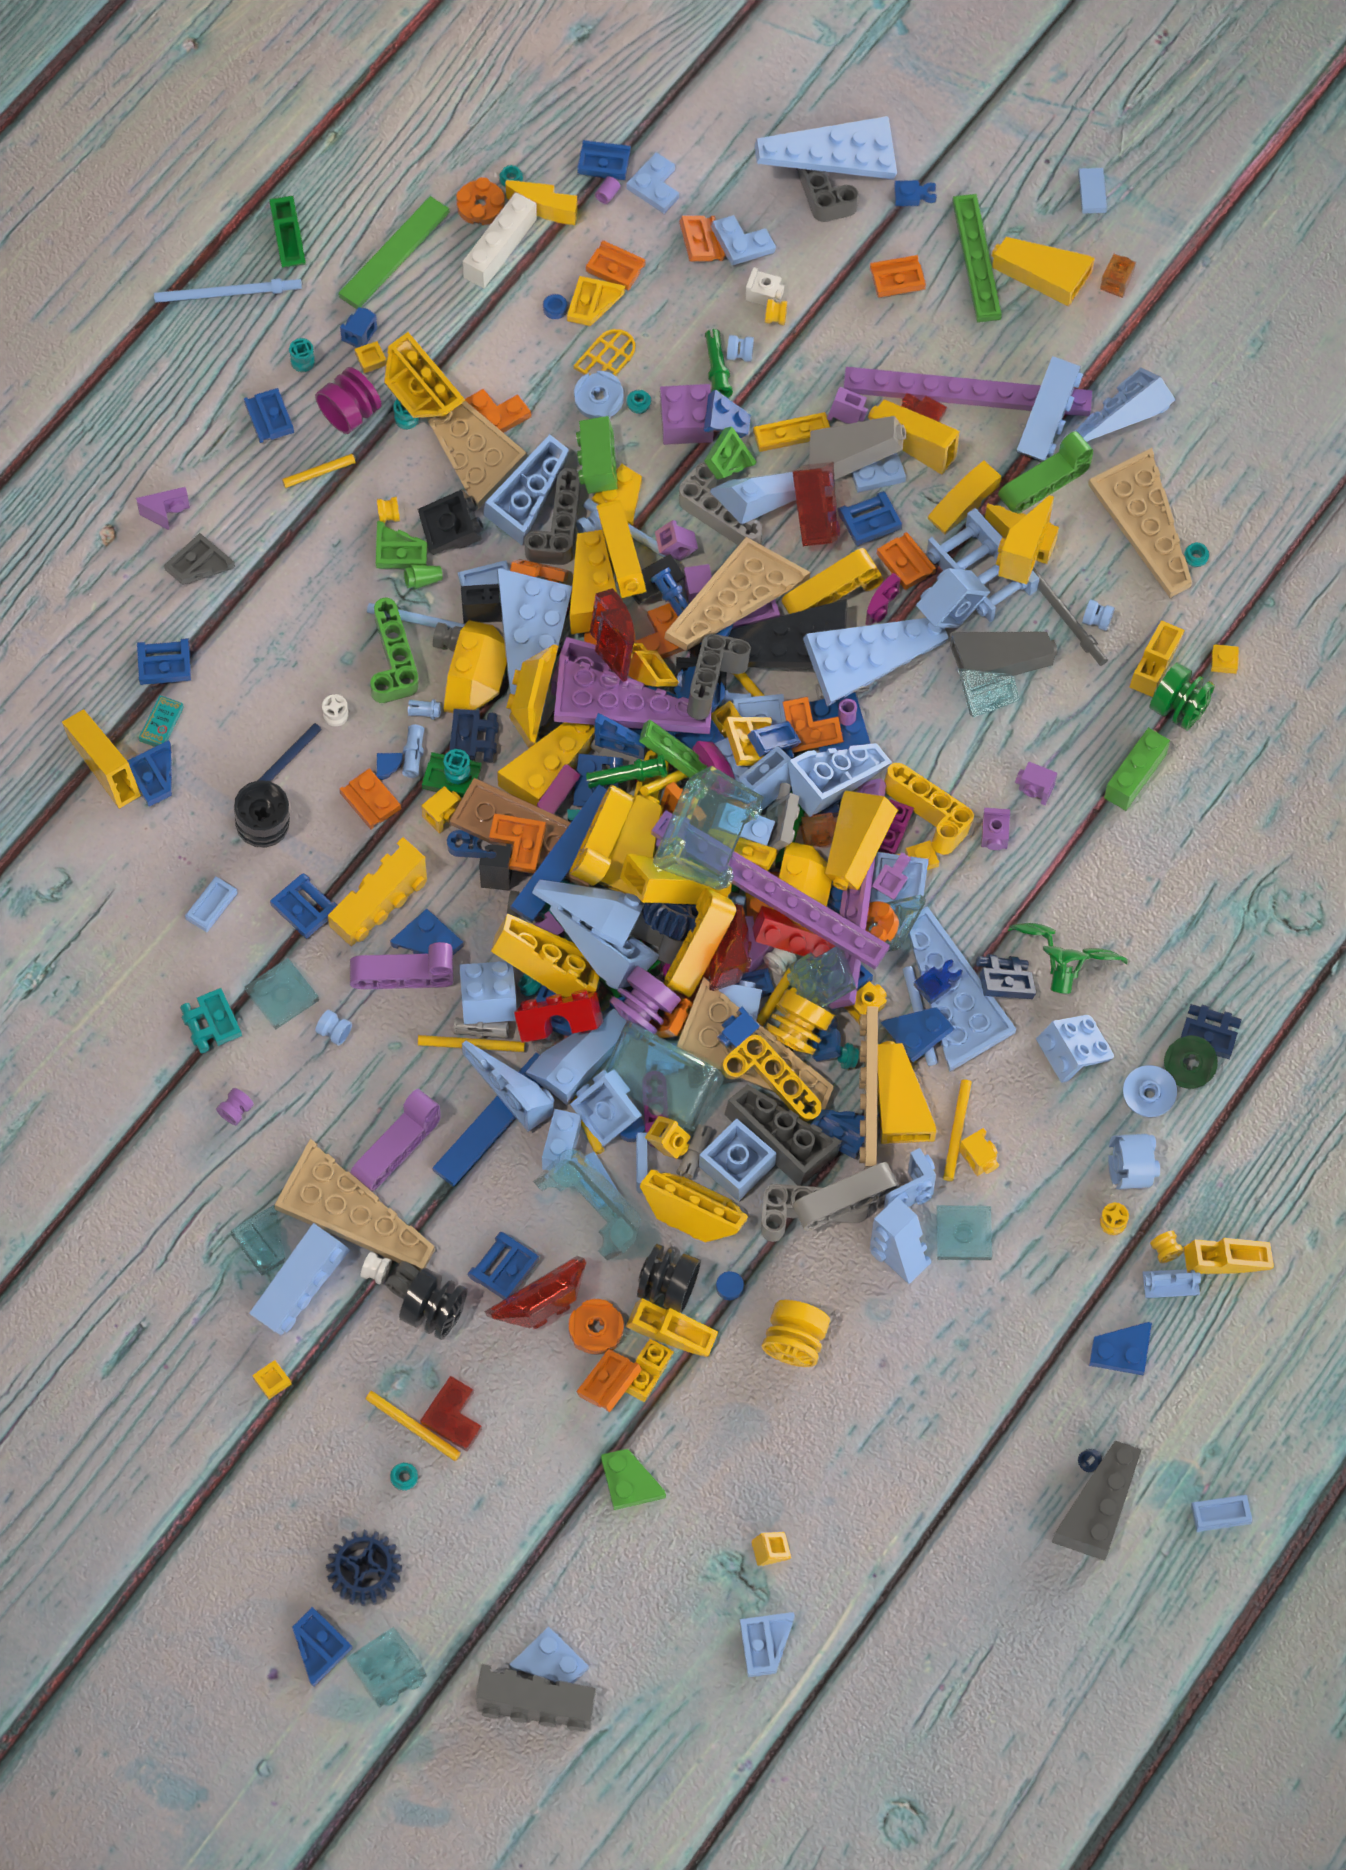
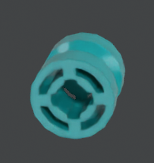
[289,338,315,372]
[393,399,419,429]
[444,749,470,784]

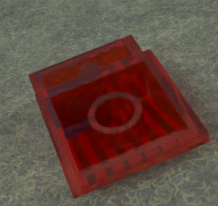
[589,588,634,682]

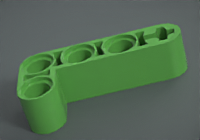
[998,431,1093,513]
[370,597,418,703]

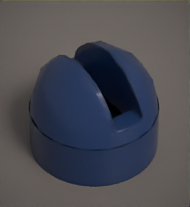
[1078,1448,1102,1472]

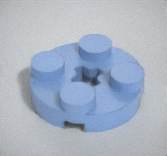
[574,371,624,419]

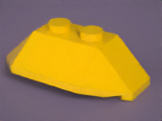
[384,332,465,418]
[443,621,507,713]
[506,644,558,748]
[772,842,832,926]
[640,1169,748,1243]

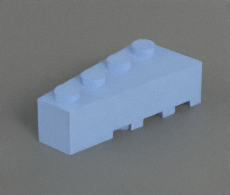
[1017,356,1083,462]
[483,434,569,545]
[249,1223,350,1336]

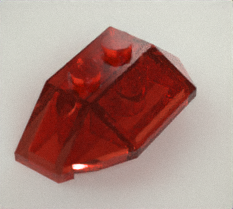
[709,904,752,991]
[484,1256,587,1329]

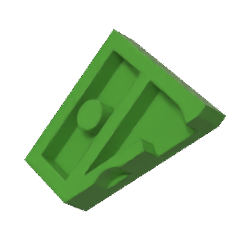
[704,426,757,479]
[376,521,427,569]
[601,1449,666,1510]

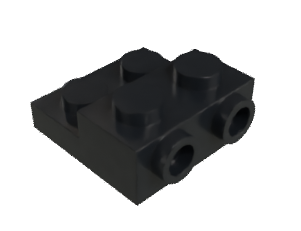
[418,489,484,555]

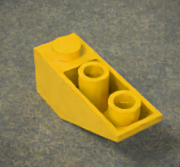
[985,504,1059,564]

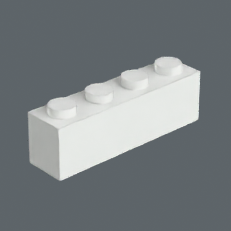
[463,192,537,289]

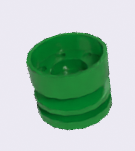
[1149,662,1215,731]

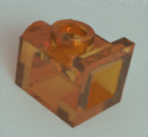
[1100,254,1136,298]
[801,813,837,847]

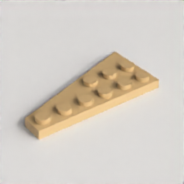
[426,401,529,510]
[1088,448,1192,598]
[664,537,811,651]
[674,978,834,1110]
[859,1006,878,1170]
[275,1138,435,1271]

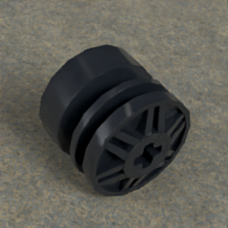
[234,780,290,848]
[637,1244,701,1313]
[399,1268,468,1340]

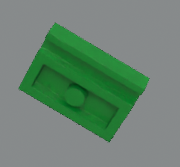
[422,752,482,798]

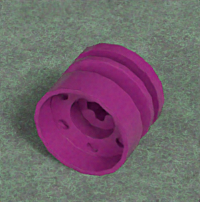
[315,367,382,434]

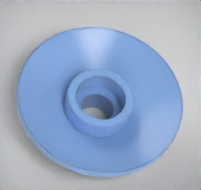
[1123,1065,1177,1117]

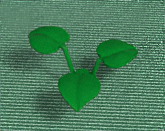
[1008,923,1128,994]

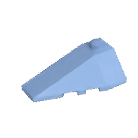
[1075,368,1175,441]
[710,470,818,525]
[532,880,645,948]
[550,906,659,989]
[526,1009,634,1105]
[462,1041,554,1132]

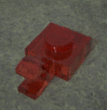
[901,393,947,422]

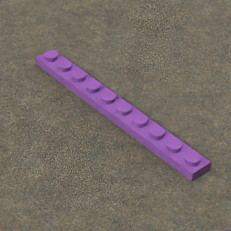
[844,367,1092,417]
[827,778,886,1009]
[651,811,890,970]

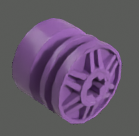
[609,966,681,1036]

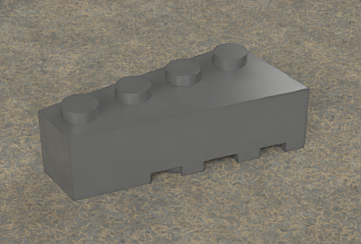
[724,1084,842,1186]
[1052,1440,1142,1561]
[476,1664,596,1731]

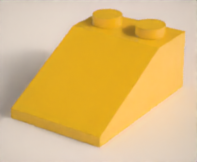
[996,495,1054,585]

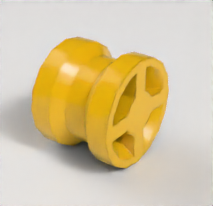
[765,299,788,326]
[377,497,400,523]
[1100,1202,1129,1236]
[1150,1231,1184,1263]

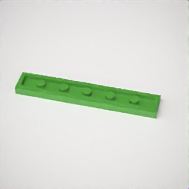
[952,194,1002,323]
[339,196,449,309]

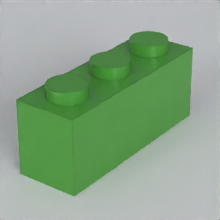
[576,416,618,494]
[1104,727,1170,811]

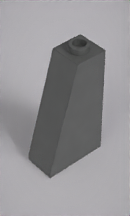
[950,631,1058,689]

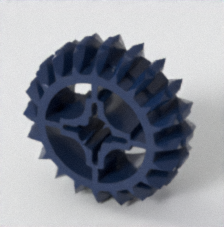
[643,902,699,941]
[326,1530,403,1607]

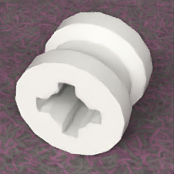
[322,694,349,727]
[763,948,797,975]
[361,1252,392,1285]

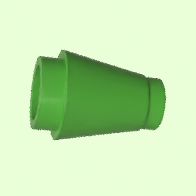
[404,565,443,590]

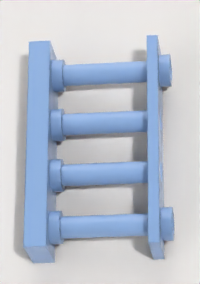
[927,508,1039,622]

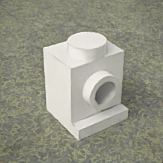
[746,267,784,306]

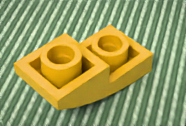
[626,1338,674,1403]

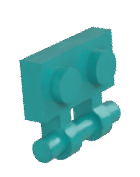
[180,988,242,1053]

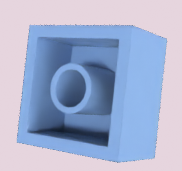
[916,568,990,629]
[460,961,517,1024]
[699,1118,776,1202]

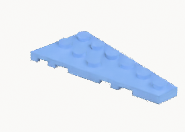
[754,116,897,179]
[497,568,572,728]
[803,618,948,707]
[905,907,1016,1072]

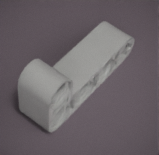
[679,462,762,546]
[792,1162,899,1231]
[761,1184,869,1242]

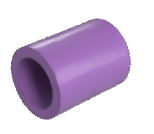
[595,177,621,204]
[838,699,857,726]

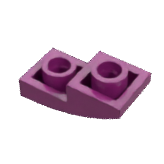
[865,573,900,626]
[692,741,737,791]
[877,799,914,854]

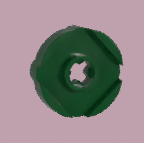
[1164,1035,1218,1089]

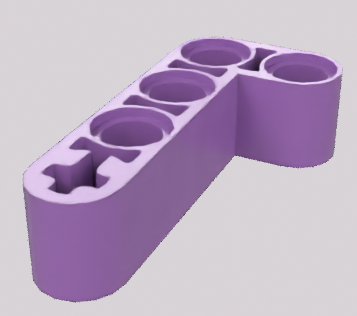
[350,942,453,989]
[350,1089,441,1191]

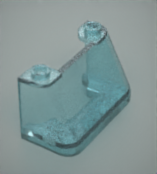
[653,766,764,890]
[605,1020,725,1133]
[533,1149,642,1261]

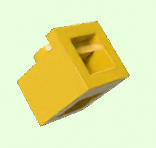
[421,786,462,834]
[844,981,887,1025]
[645,1116,691,1159]
[959,1128,999,1176]

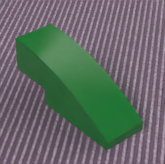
[269,195,306,268]

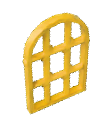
[573,329,635,376]

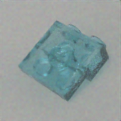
[787,947,857,1008]
[346,1627,427,1708]

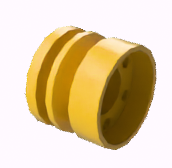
[765,989,835,1055]
[762,1299,830,1367]

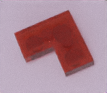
[420,1376,482,1452]

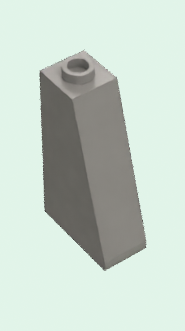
[808,416,906,486]

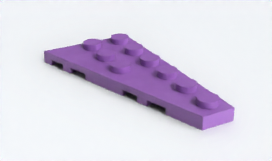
[554,654,712,734]

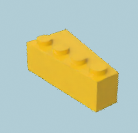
[570,530,621,634]
[497,722,595,807]

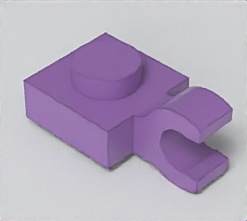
[872,852,911,901]

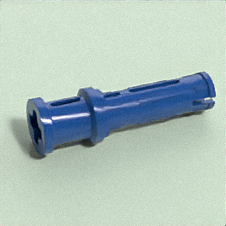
[650,567,688,617]

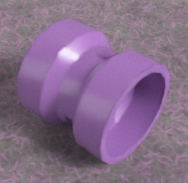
[216,1088,254,1126]

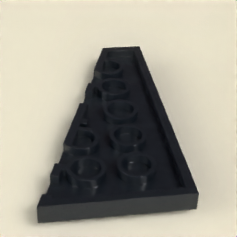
[690,599,848,668]

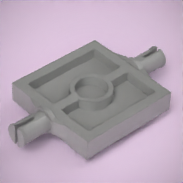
[766,783,800,868]

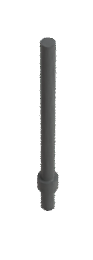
[1033,567,1108,666]

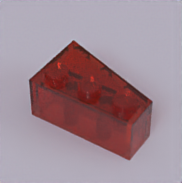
[792,462,840,547]

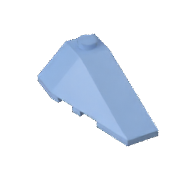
[788,743,892,817]

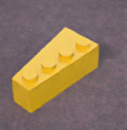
[328,837,427,947]
[491,913,599,998]

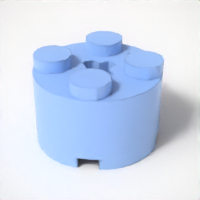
[1108,1134,1160,1190]

